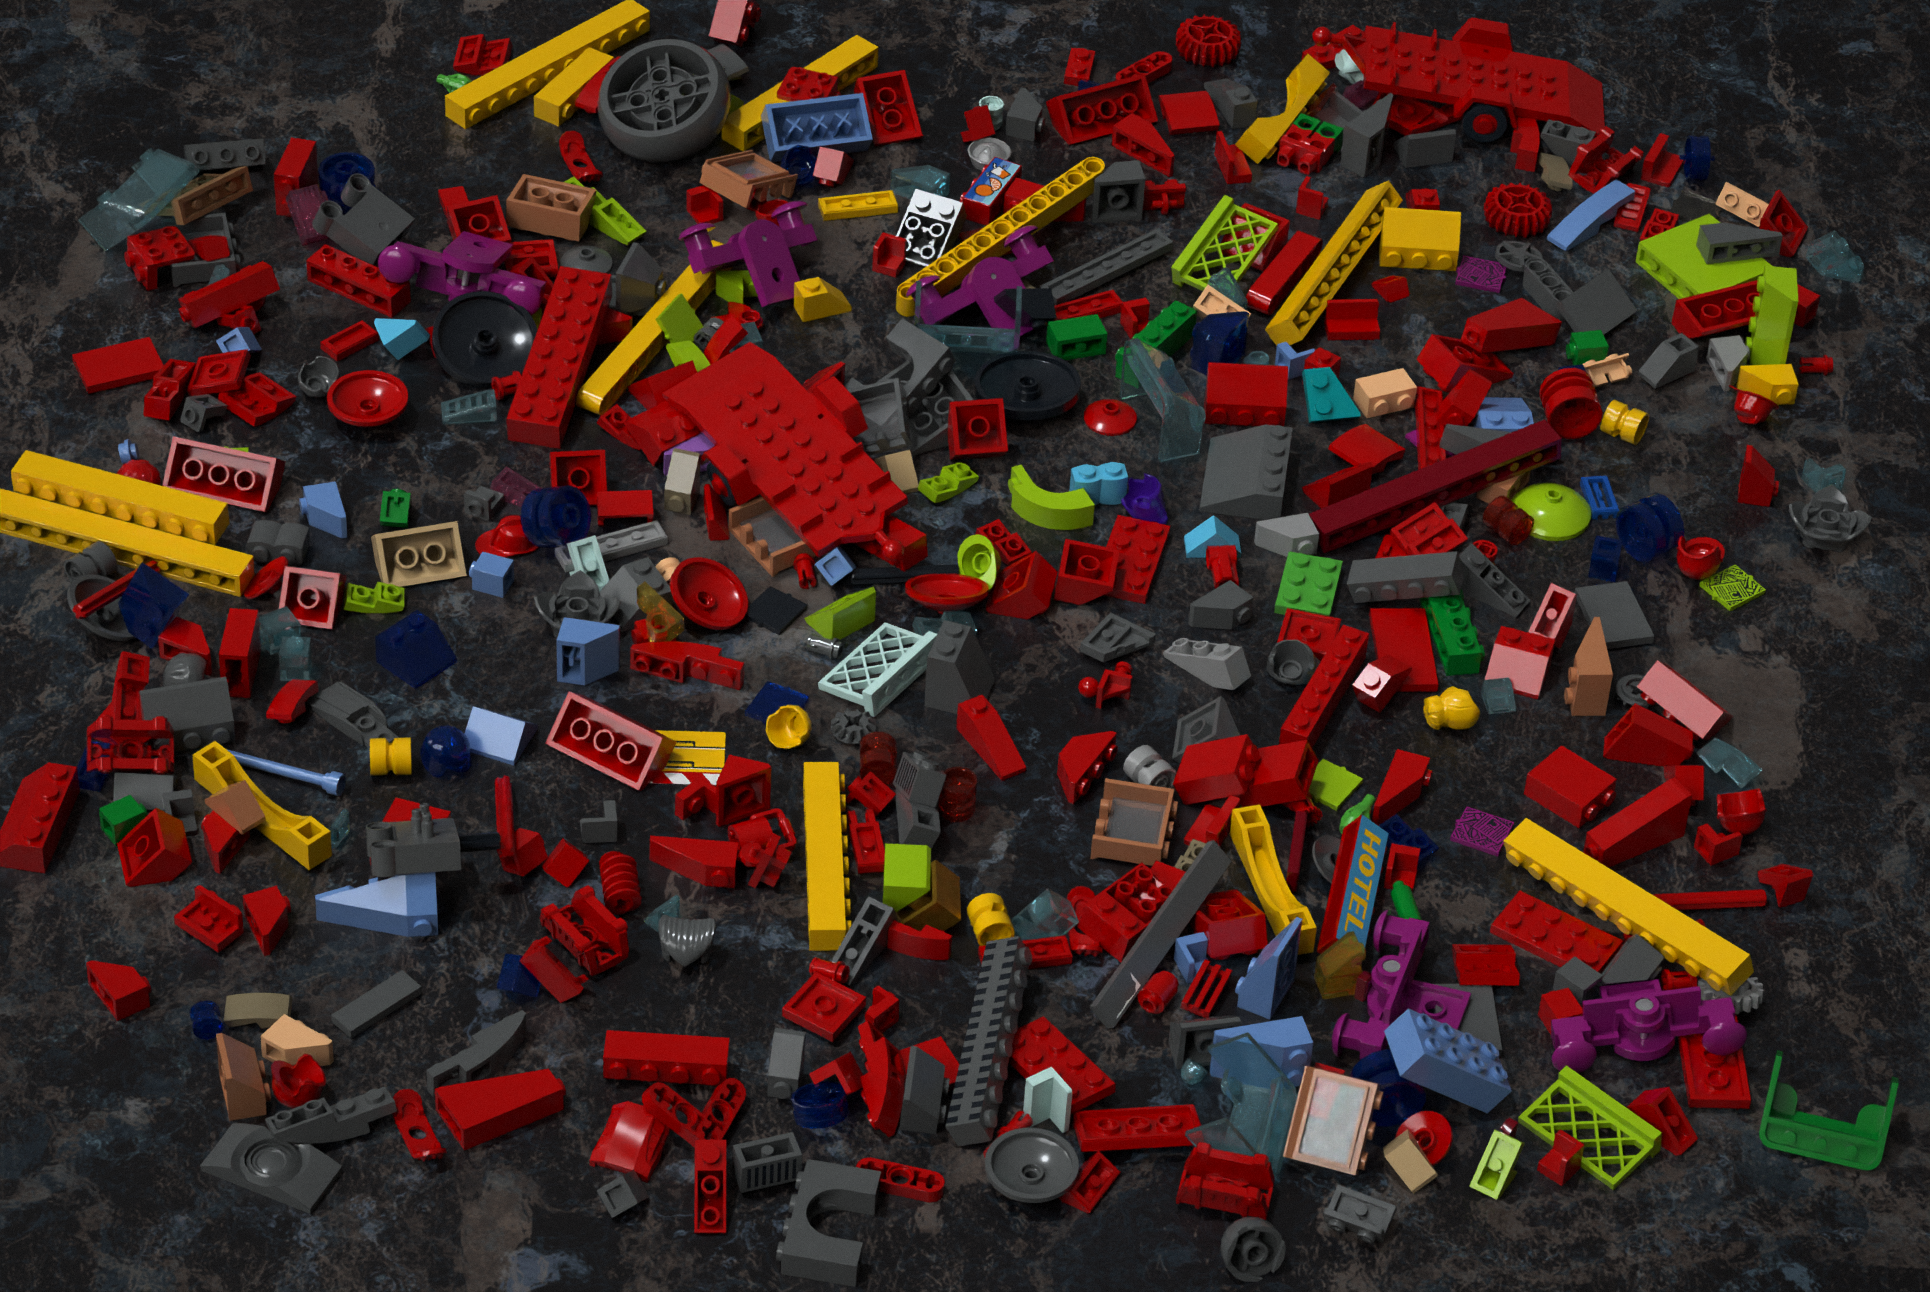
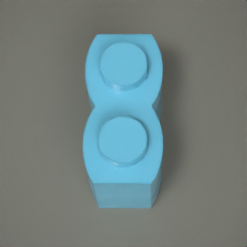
[1069,462,1128,505]

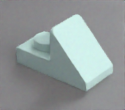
[567,535,609,592]

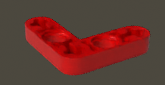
[642,1078,746,1148]

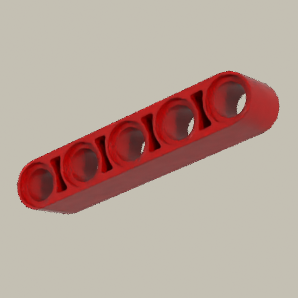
[1245,231,1323,315]

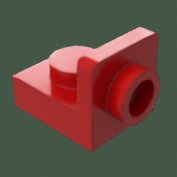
[216,305,261,335]
[846,771,896,816]
[675,777,716,820]
[865,986,899,1033]

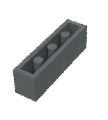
[1347,551,1465,603]

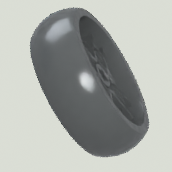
[597,39,731,163]

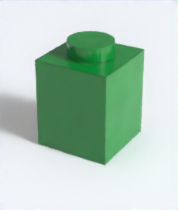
[1566,330,1609,369]
[99,795,148,846]

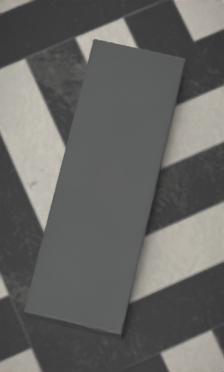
[331,970,422,1038]

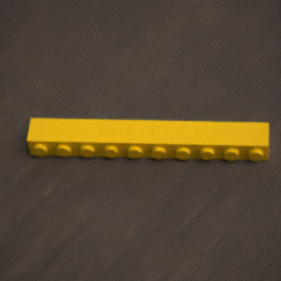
[445,0,650,129]
[1265,180,1403,346]
[0,488,255,597]
[1503,818,1754,996]

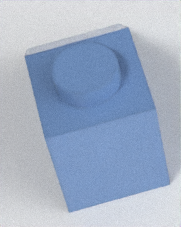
[299,481,347,538]

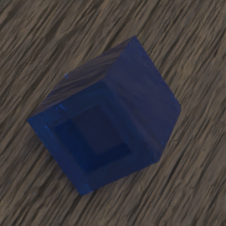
[1588,535,1623,582]
[497,953,541,997]

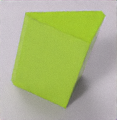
[804,587,876,640]
[883,843,931,912]

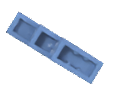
[1547,179,1635,251]

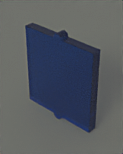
[745,681,809,725]

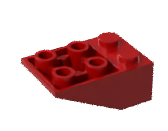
[1077,862,1174,962]

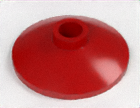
[1084,399,1137,436]
[244,556,288,599]
[1395,1111,1453,1166]

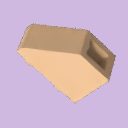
[261,1014,334,1066]

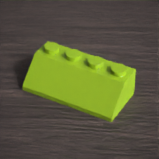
[1745,266,1798,365]

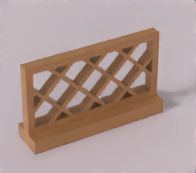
[136,166,253,225]

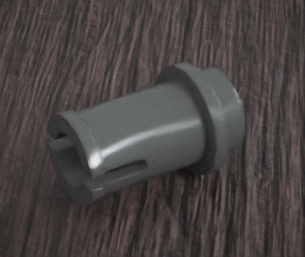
[806,634,844,660]

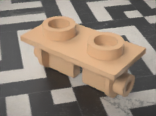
[1715,182,1769,227]
[1581,353,1632,388]

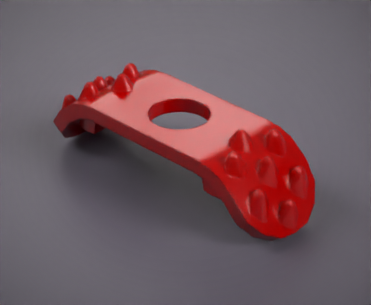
[559,131,603,183]
[1066,886,1103,957]
[392,1089,447,1162]

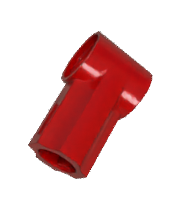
[1206,545,1239,589]

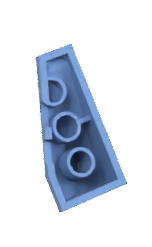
[315,872,438,937]

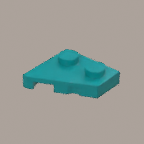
[1302,367,1361,423]

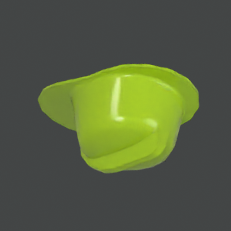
[957,534,1001,591]

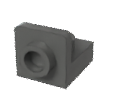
[180,394,228,432]
[464,486,505,521]

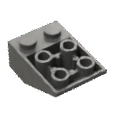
[1340,93,1393,178]
[896,189,967,267]

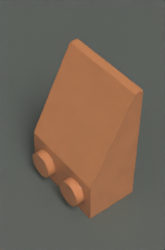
[1564,617,1613,716]

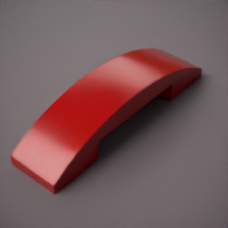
[111,651,150,758]

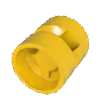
[1600,400,1649,445]
[370,737,412,776]
[967,893,1015,946]

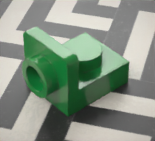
[380,489,412,528]

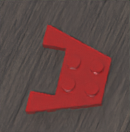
[1373,92,1464,136]

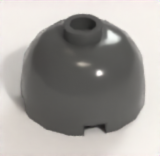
[1220,1217,1286,1282]

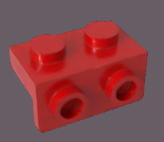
[174,885,244,953]

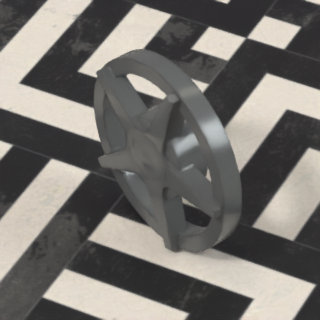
[1495,241,1543,272]

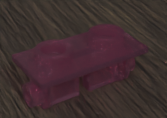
[1342,80,1379,108]

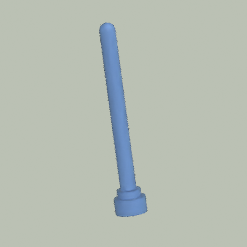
[226,749,346,796]

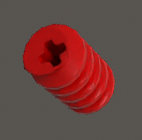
[599,851,642,915]

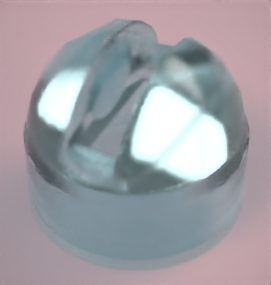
[1181,1058,1208,1085]

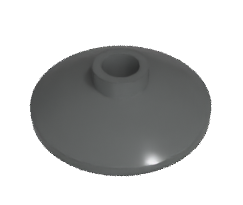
[561,246,613,273]
[1312,835,1341,883]

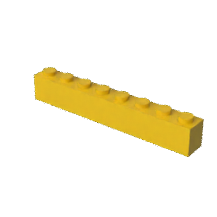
[722,35,879,151]
[11,450,230,545]
[803,762,851,951]

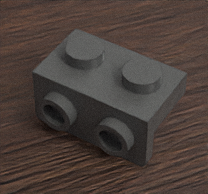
[1323,1185,1397,1243]

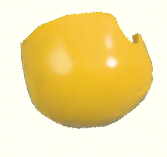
[766,705,812,749]

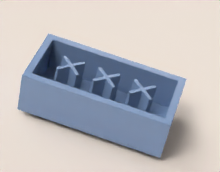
[761,93,873,162]
[1384,1008,1512,1113]

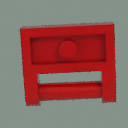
[504,239,558,278]

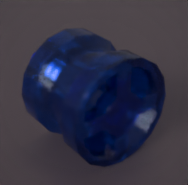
[189,1000,223,1039]

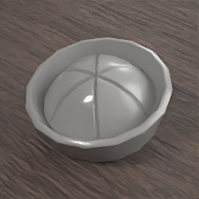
[967,138,1011,171]

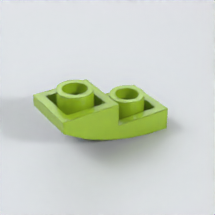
[666,340,710,372]
[917,462,979,503]
[344,582,404,613]

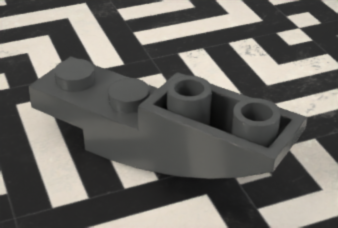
[426,1010,526,1098]
[265,1087,397,1144]

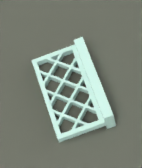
[818,623,937,717]

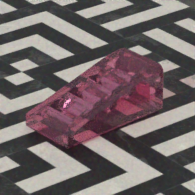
[490,466,552,513]

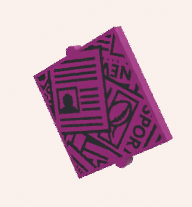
[1455,255,1507,293]
[1450,807,1514,857]

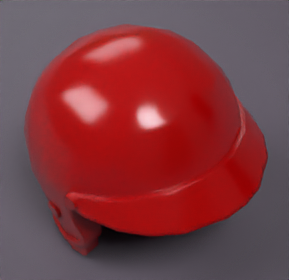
[1676,536,1725,580]
[1717,788,1767,836]
[271,1054,326,1109]

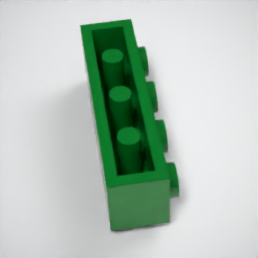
[1115,300,1197,387]
[1419,589,1485,676]

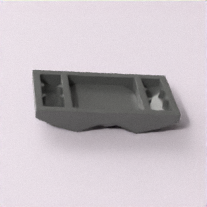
[200,1123,342,1214]

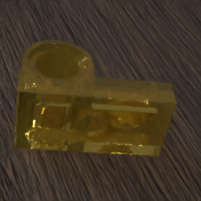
[637,581,684,642]

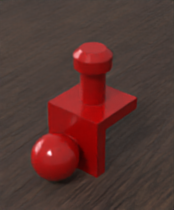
[1078,661,1132,709]

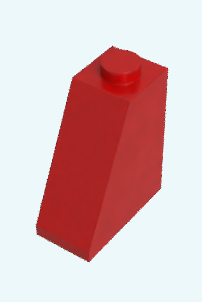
[1603,703,1694,767]

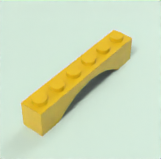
[1235,54,1330,164]
[192,741,332,870]
[1229,804,1317,955]

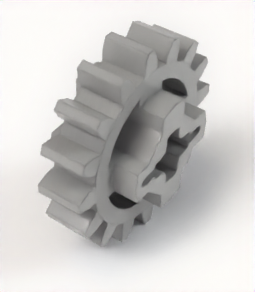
[1698,977,1764,1014]

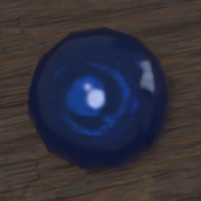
[780,145,817,186]

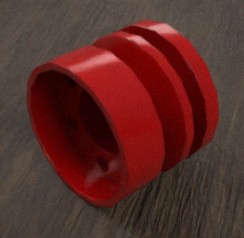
[1539,368,1603,439]

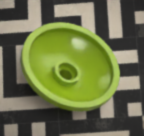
[1510,483,1591,541]

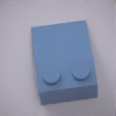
[1472,397,1534,432]
[1235,917,1302,1019]
[1210,1016,1313,1089]

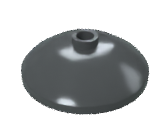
[67,575,147,641]
[985,1128,1079,1203]

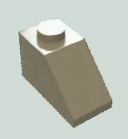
[664,448,700,515]

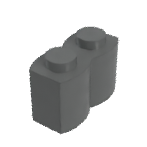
[247,520,310,566]

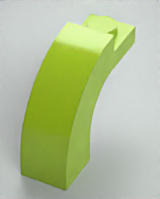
[1008,465,1095,530]

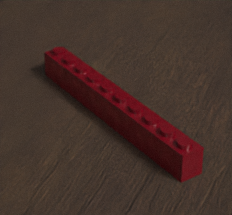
[1309,419,1562,553]

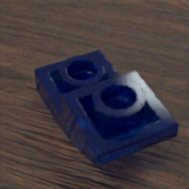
[1379,814,1439,864]

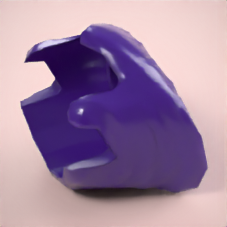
[1121,473,1168,525]

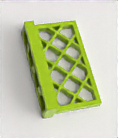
[1171,195,1278,298]
[1518,1065,1662,1190]

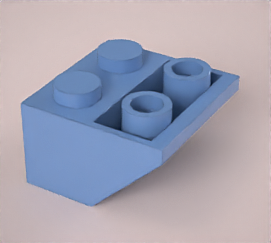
[557,617,620,686]

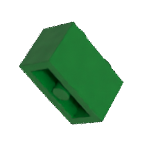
[1046,314,1108,360]

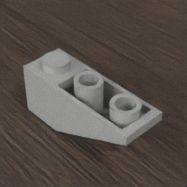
[1163,638,1251,690]

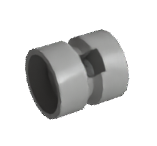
[1123,745,1177,788]

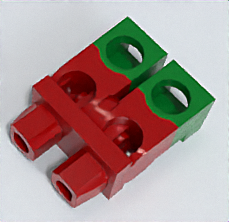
[1277,113,1344,175]

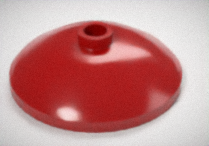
[327,370,408,427]
[670,557,748,630]
[905,574,989,615]

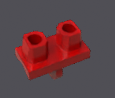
[1143,179,1186,215]
[739,833,792,889]

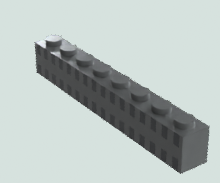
[945,936,1032,1146]

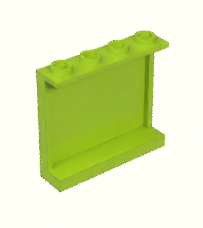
[1635,214,1772,299]

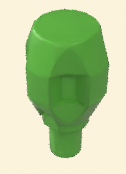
[437,74,472,93]
[1339,794,1376,834]

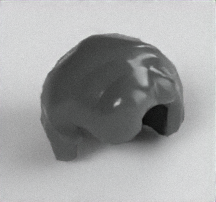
[163,652,207,687]

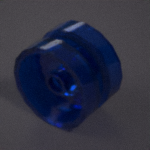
[318,152,376,215]
[520,485,591,548]
[1615,493,1685,562]
[1350,1049,1426,1127]

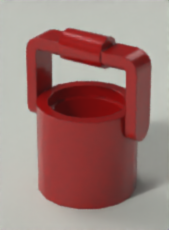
[728,808,796,862]

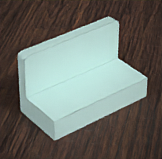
[1023,1067,1072,1133]

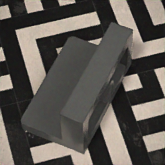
[1314,90,1363,145]
[113,773,178,810]

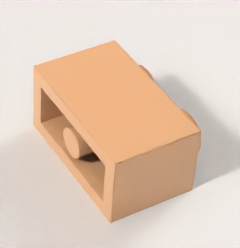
[1353,368,1417,418]

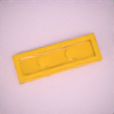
[818,190,898,221]

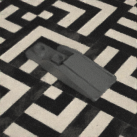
[305,682,399,749]

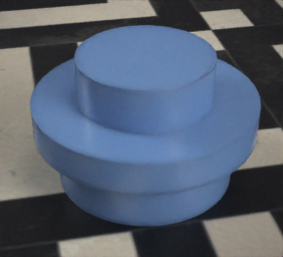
[118,439,140,464]

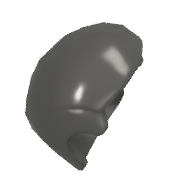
[297,356,340,397]

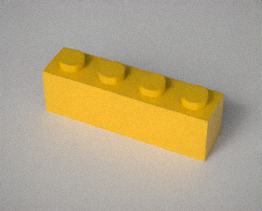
[534,47,614,126]

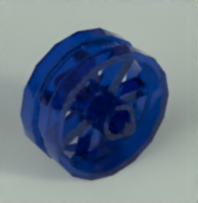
[1679,135,1715,181]
[791,1081,849,1129]

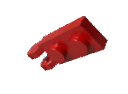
[847,809,885,874]

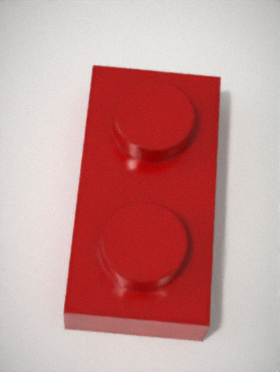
[1064,48,1095,87]

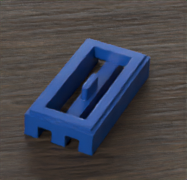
[1580,476,1620,520]

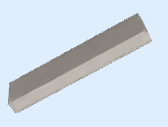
[555,520,668,572]

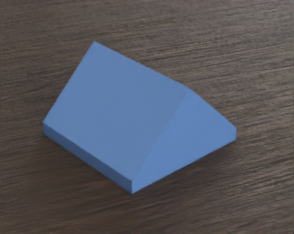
[461,706,538,766]

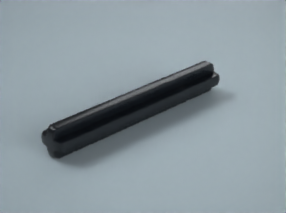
[850,564,960,585]

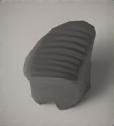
[1266,640,1320,685]
[659,915,716,967]

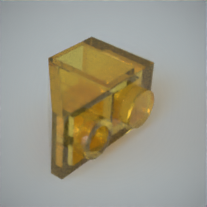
[1314,931,1366,999]

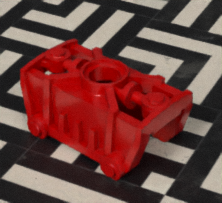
[1568,126,1644,194]
[87,715,174,775]
[540,885,629,976]
[1176,1142,1275,1220]

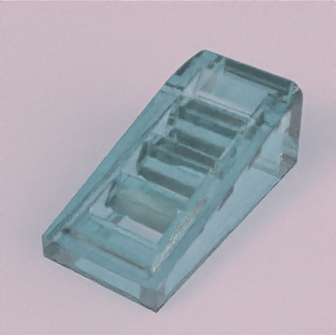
[441,389,497,424]

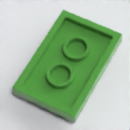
[1274,551,1343,616]

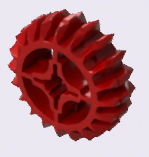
[1175,14,1241,67]
[1483,182,1552,238]

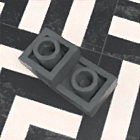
[707,44,749,81]

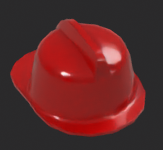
[1728,385,1779,425]
[475,515,541,558]

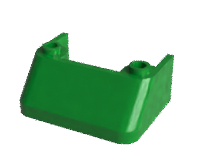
[1759,1050,1899,1170]

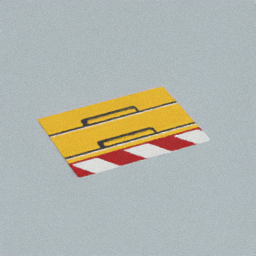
[650,730,726,785]

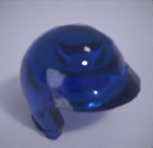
[420,725,472,777]

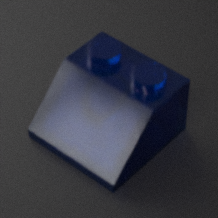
[1190,311,1249,376]
[118,562,189,648]
[375,610,457,689]

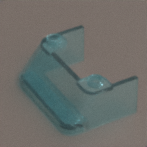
[78,148,200,251]
[914,281,1022,356]
[1120,338,1206,462]
[1185,1032,1297,1176]

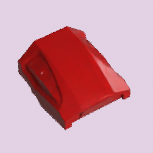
[589,1101,671,1183]

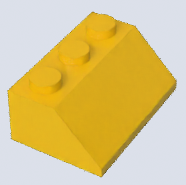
[1379,207,1461,271]

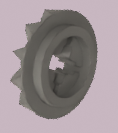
[1615,675,1656,709]
[831,708,876,744]

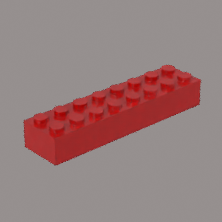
[506,266,613,449]

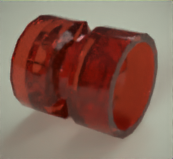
[1482,495,1534,545]
[860,732,897,785]
[938,767,977,822]

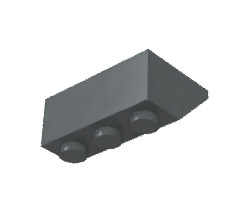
[139,677,235,752]

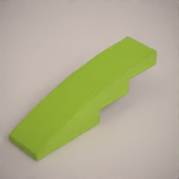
[564,176,647,245]

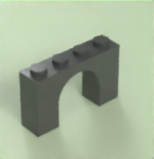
[844,318,956,437]
[776,1159,881,1287]

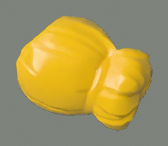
[1423,686,1480,730]

